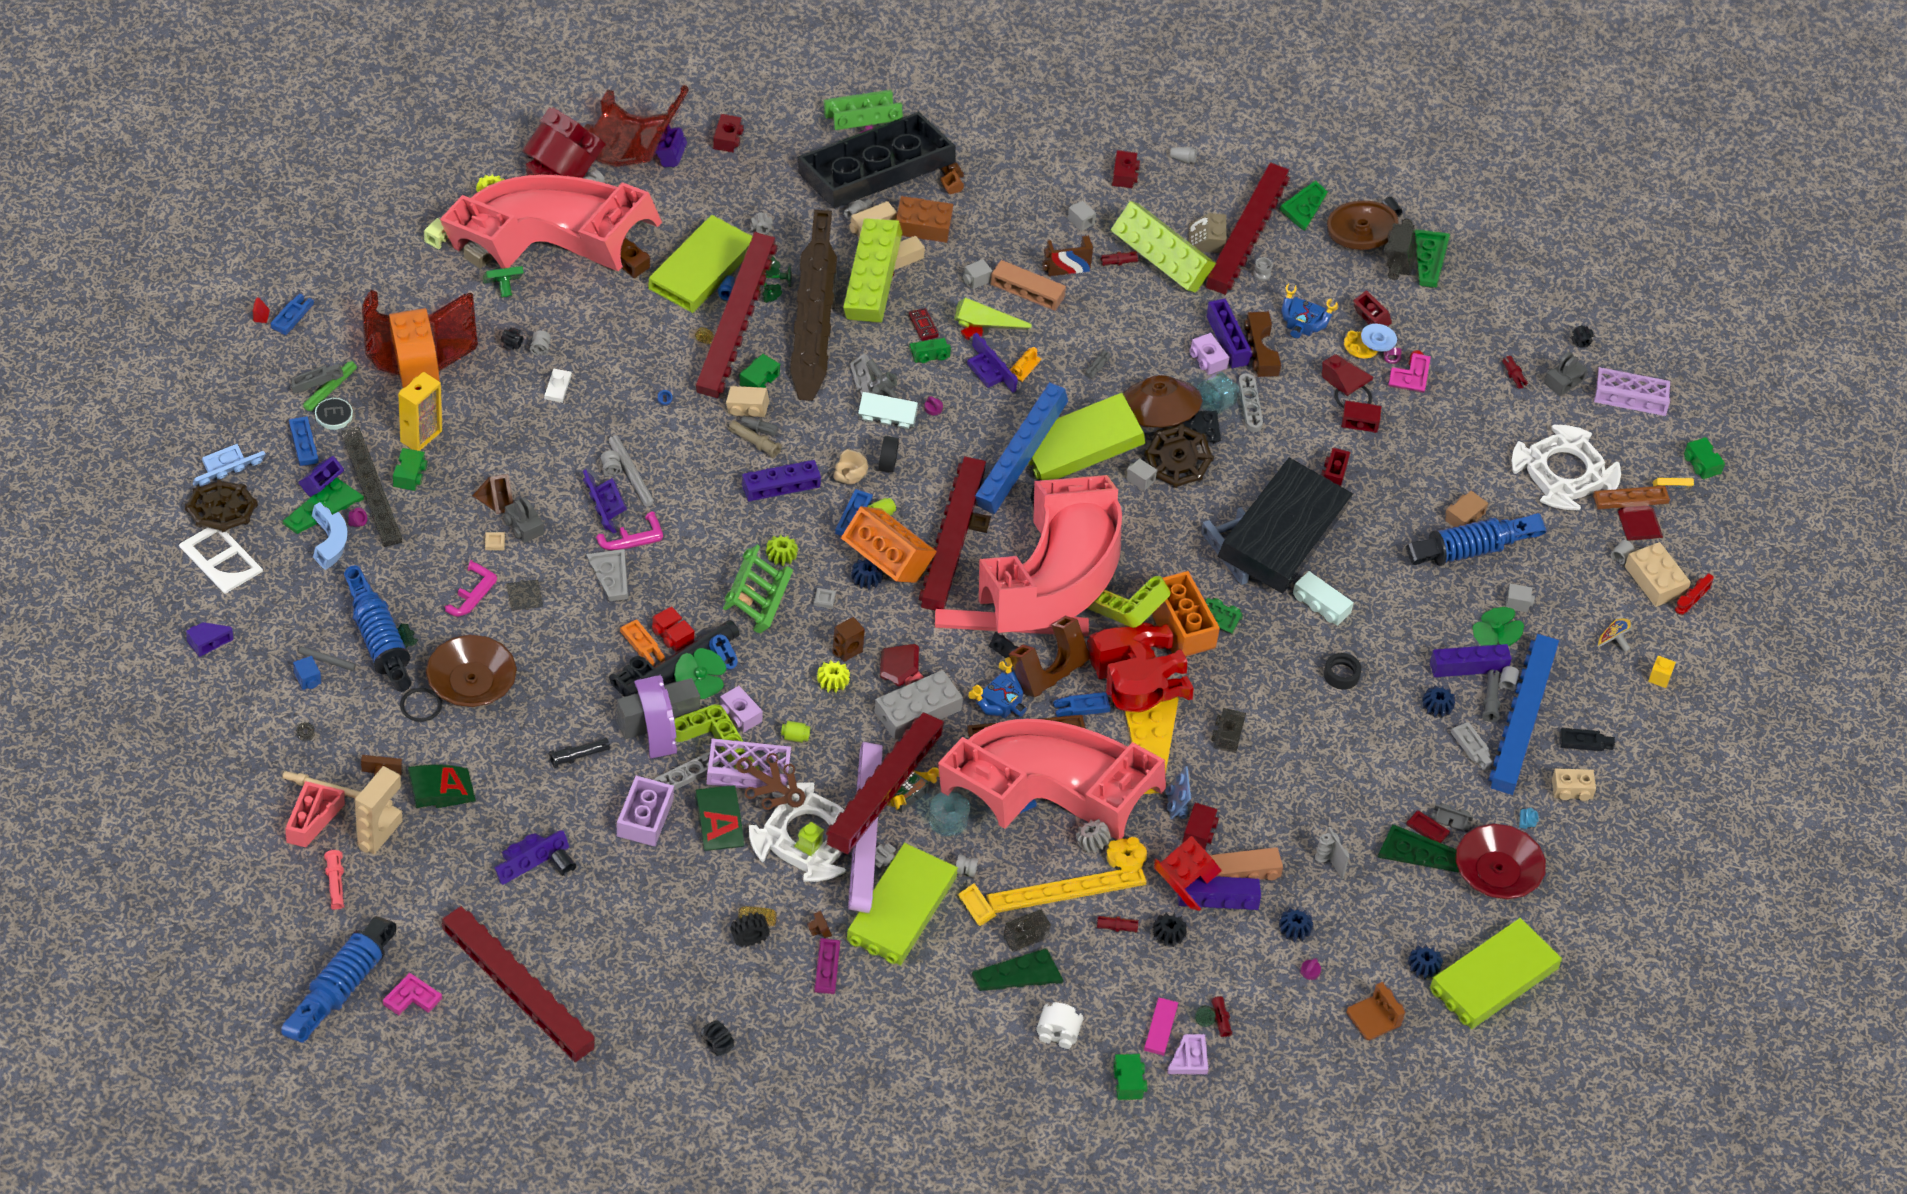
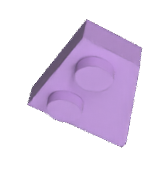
[1168,1034,1208,1074]

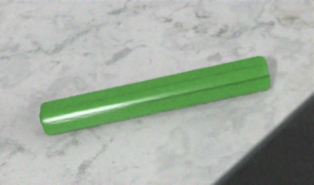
[303,361,357,411]

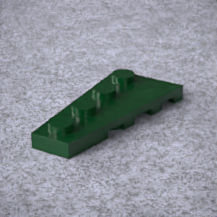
[1378,824,1459,873]
[972,948,1063,991]

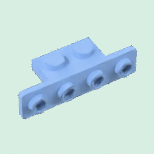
[193,444,265,487]

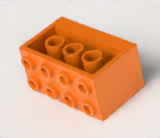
[841,506,937,583]

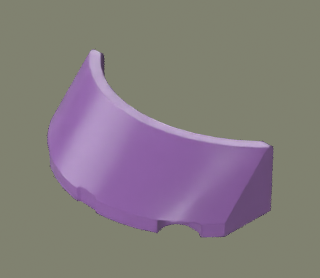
[635,675,677,759]

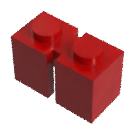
[652,606,695,652]

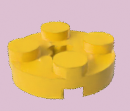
[1107,837,1147,871]

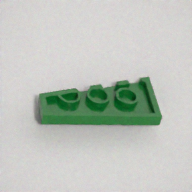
[1415,229,1450,288]
[283,477,364,534]

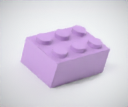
[617,776,674,846]

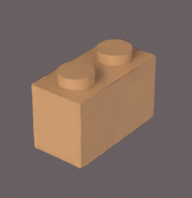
[1445,491,1488,527]

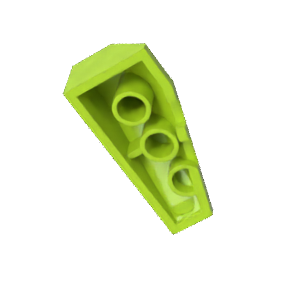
[954,298,1032,330]

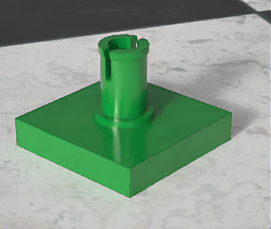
[483,266,524,298]

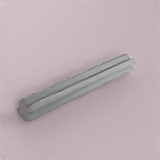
[609,435,654,507]

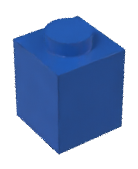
[293,656,321,690]

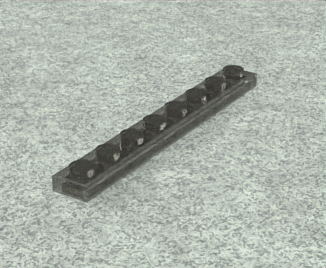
[341,427,402,547]

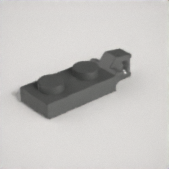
[291,363,343,394]

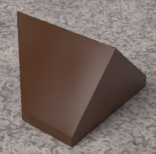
[472,473,513,514]

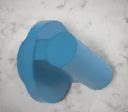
[1519,808,1539,829]

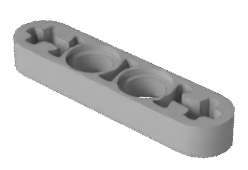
[1238,373,1263,432]
[653,752,720,790]

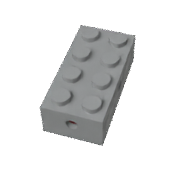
[874,670,963,740]

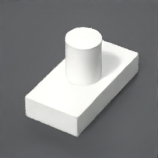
[544,369,572,403]

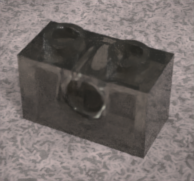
[1211,708,1246,753]
[1003,909,1051,952]

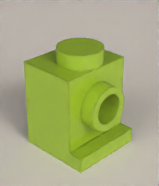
[795,822,824,856]

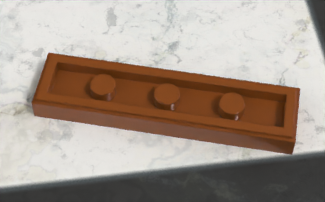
[1593,486,1670,509]

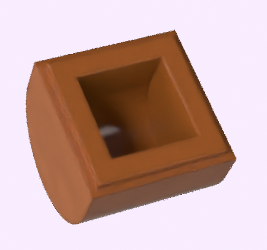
[940,169,964,195]

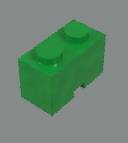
[739,354,780,388]
[1684,437,1725,480]
[393,448,428,491]
[1113,1054,1147,1100]

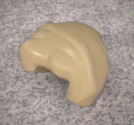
[833,449,868,485]

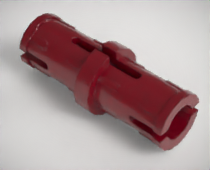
[1101,251,1138,266]
[1502,356,1528,389]
[1097,916,1139,933]
[1211,996,1233,1037]

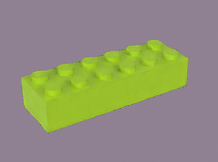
[1111,201,1216,292]
[843,218,902,322]

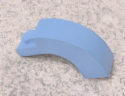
[312,502,347,570]

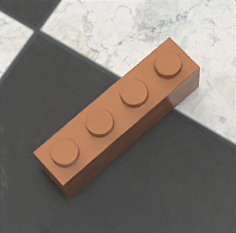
[991,260,1066,311]
[1210,847,1283,880]

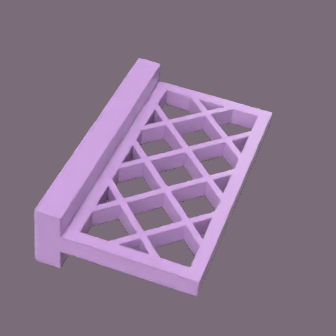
[1594,367,1670,416]
[707,739,791,792]

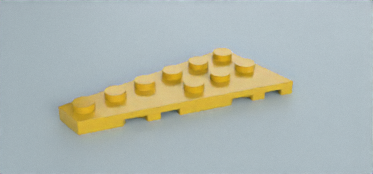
[1125,697,1179,794]

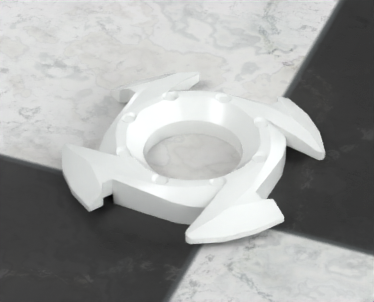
[1511,425,1621,510]
[749,783,846,882]

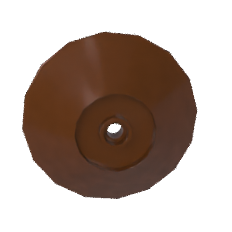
[1122,375,1203,428]
[426,635,517,707]

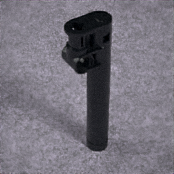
[609,620,740,697]

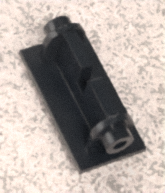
[989,632,1018,658]

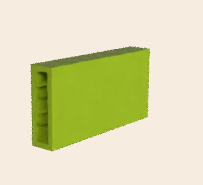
[648,215,752,313]
[1028,393,1145,481]
[847,843,958,965]
[1430,918,1562,1029]

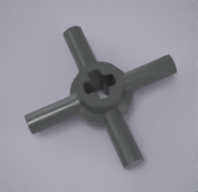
[866,359,899,399]

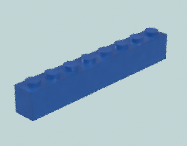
[975,382,1068,514]

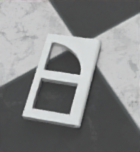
[179,528,263,594]

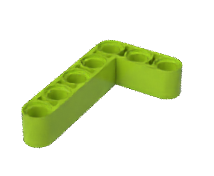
[1087,576,1171,628]
[674,704,759,769]

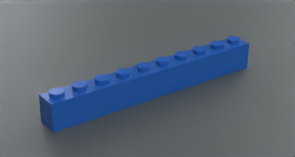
[1488,634,1559,795]

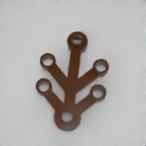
[736,753,806,810]

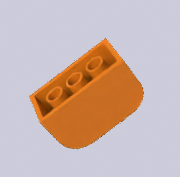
[389,308,440,388]
[1152,571,1220,657]

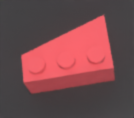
[285,781,345,847]

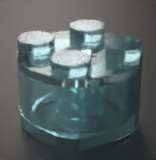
[1196,372,1239,414]
[929,792,970,837]

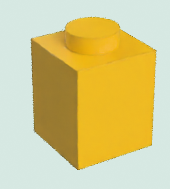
[1648,656,1676,688]

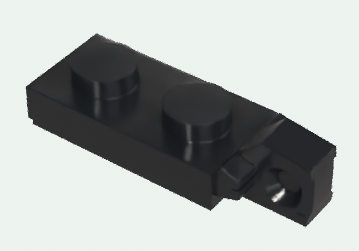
[1560,728,1615,751]

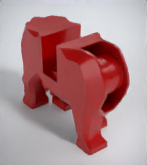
[1087,622,1194,712]

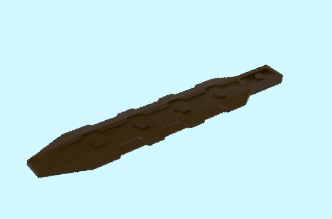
[790,209,837,401]

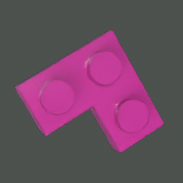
[1388,353,1431,393]
[383,973,442,1015]

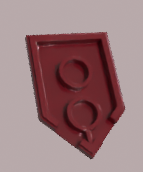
[1618,505,1663,541]
[880,644,920,687]

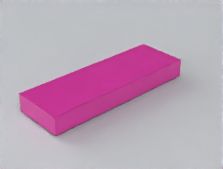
[1144,997,1179,1056]

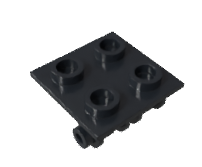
[1182,411,1221,444]

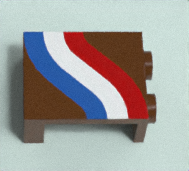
[1042,235,1093,277]

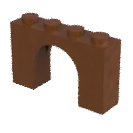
[1009,616,1091,697]

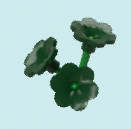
[762,256,792,303]

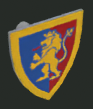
[1598,618,1632,652]

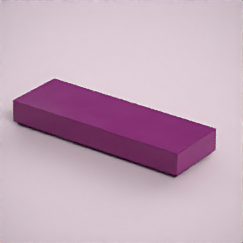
[814,938,841,994]

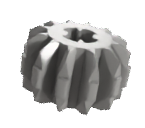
[1076,819,1111,853]

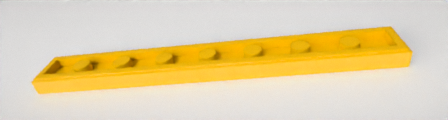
[986,868,1147,913]

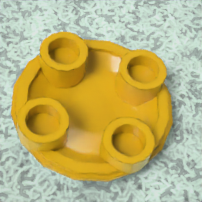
[1344,331,1378,359]

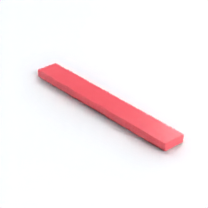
[935,609,1089,636]

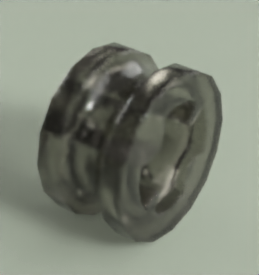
[296,722,315,741]

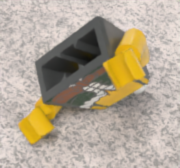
[887,767,939,813]

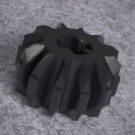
[1153,912,1187,947]
[701,1020,734,1057]

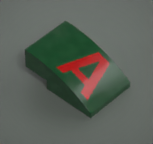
[408,765,476,808]
[695,785,744,851]

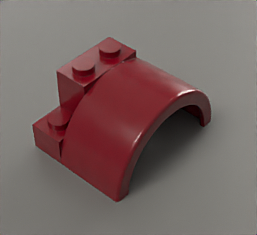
[522,107,606,178]

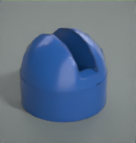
[657,390,673,406]

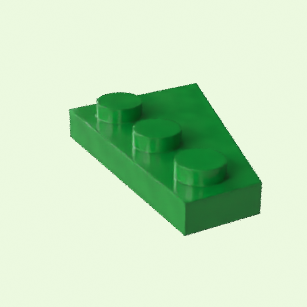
[1279,180,1328,231]

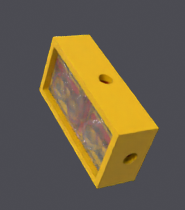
[398,372,442,451]

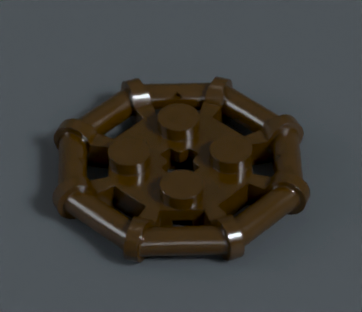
[1144,424,1214,488]
[185,479,258,532]

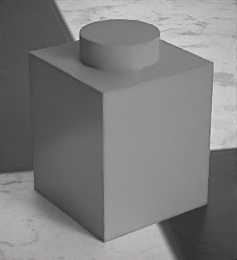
[1068,200,1096,231]
[963,259,992,289]
[1126,458,1157,491]
[1505,584,1535,613]

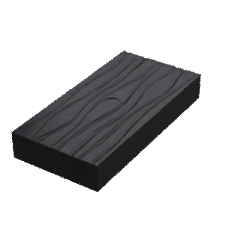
[797,111,956,209]
[1217,457,1354,594]

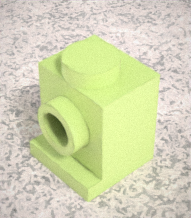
[424,218,448,249]

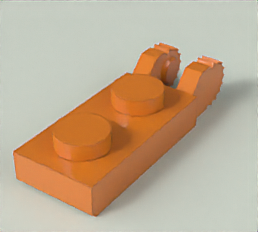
[620,619,665,666]

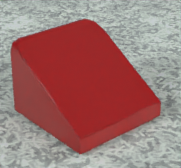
[252,297,270,323]

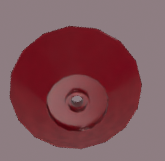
[1456,823,1546,900]

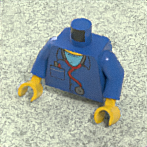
[1281,284,1338,339]
[968,657,1027,718]

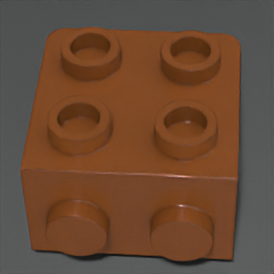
[1346,982,1405,1041]

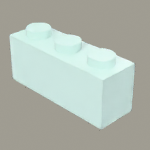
[858,392,918,429]
[1293,571,1354,626]

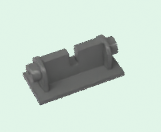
[1431,803,1473,832]

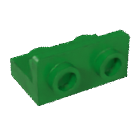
[909,338,951,363]
[1205,597,1243,635]

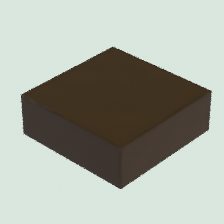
[968,513,991,533]

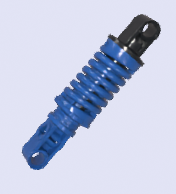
[1406,513,1547,566]
[344,565,411,692]
[282,916,397,1043]

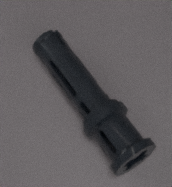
[549,738,610,768]

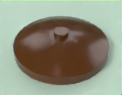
[1327,200,1398,250]

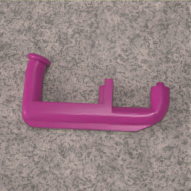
[596,511,663,551]
[445,560,497,617]

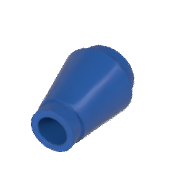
[718,275,735,301]

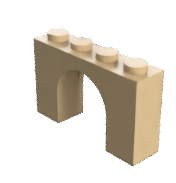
[849,201,925,270]
[355,766,402,855]

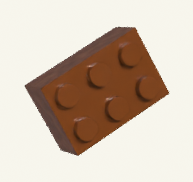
[896,196,954,243]

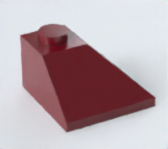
[1322,354,1373,396]

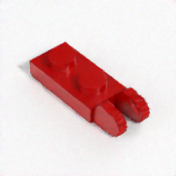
[1675,573,1714,615]

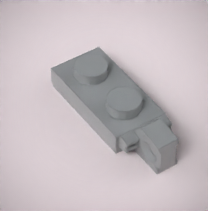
[850,354,875,395]
[1451,722,1492,771]

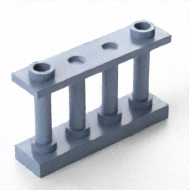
[1201,507,1249,585]

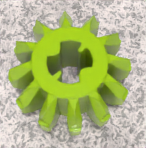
[765,534,798,566]

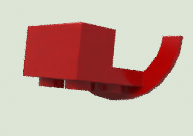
[1154,836,1222,911]

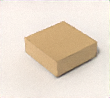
[485,532,505,550]

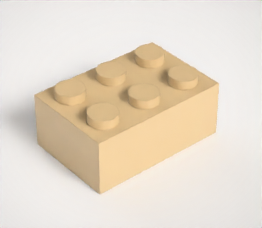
[1625,542,1691,607]

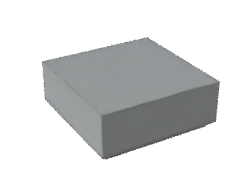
[814,588,836,609]

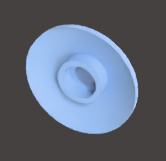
[1361,324,1397,351]

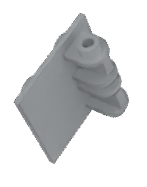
[1315,827,1349,879]

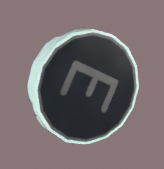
[315,398,353,430]

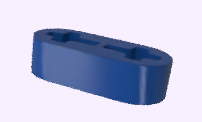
[709,634,738,670]

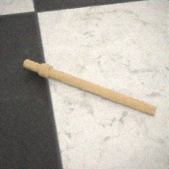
[283,771,392,808]

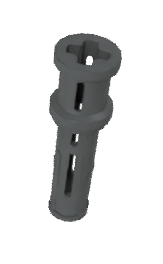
[1482,670,1500,722]

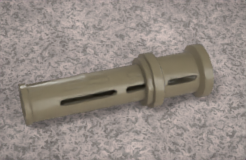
[729,420,782,459]

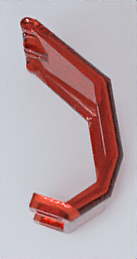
[581,85,689,167]
[362,290,478,375]

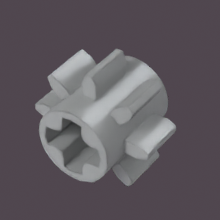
[750,213,773,234]
[875,844,896,868]

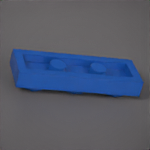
[289,416,319,466]
[835,489,873,536]

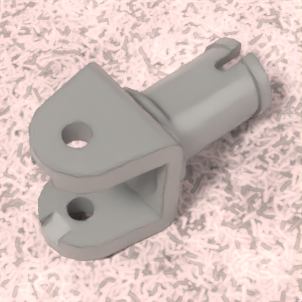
[844,199,872,220]

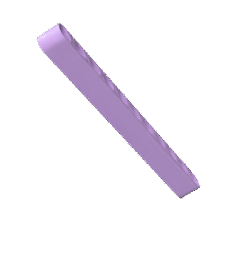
[848,742,883,913]

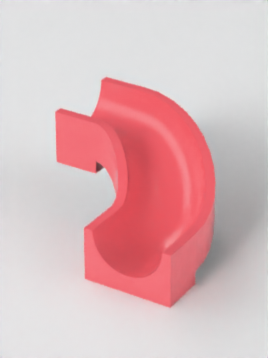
[440,175,662,271]
[979,475,1122,633]
[938,719,1166,840]

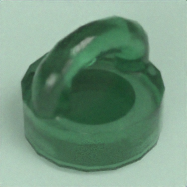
[1195,1005,1216,1027]

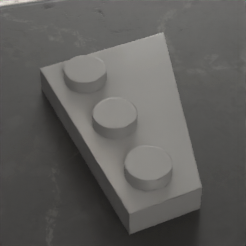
[586,549,629,601]

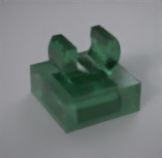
[397,623,418,649]

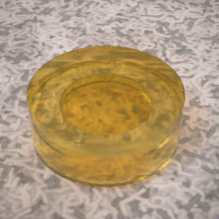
[695,327,714,344]

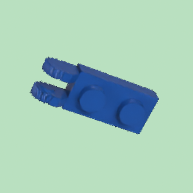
[271,294,314,335]
[1053,692,1111,717]

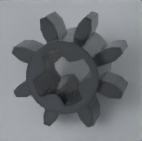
[1571,325,1594,348]
[501,327,524,351]

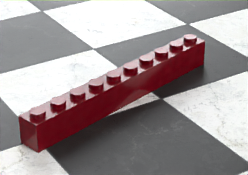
[1206,162,1290,295]
[696,232,778,399]
[919,456,986,611]
[826,712,944,854]
[442,906,595,1063]

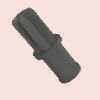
[741,415,778,436]

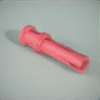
[324,850,344,909]

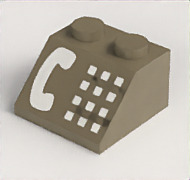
[1189,213,1226,253]

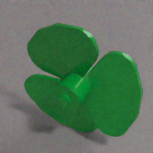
[1472,607,1524,646]
[674,648,726,699]

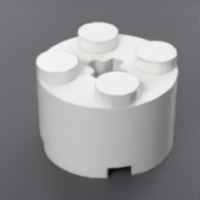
[1037,1003,1083,1049]

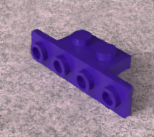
[967,333,1018,392]
[583,469,627,533]
[495,830,569,885]

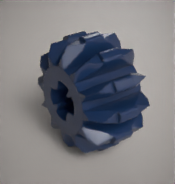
[851,558,884,590]
[1422,685,1455,718]
[1279,907,1314,942]
[1408,945,1443,980]

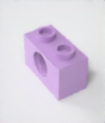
[1190,333,1229,375]
[720,686,763,733]

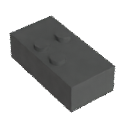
[617,678,700,740]

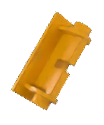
[1010,347,1042,382]

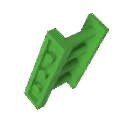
[824,90,903,130]
[723,544,793,633]

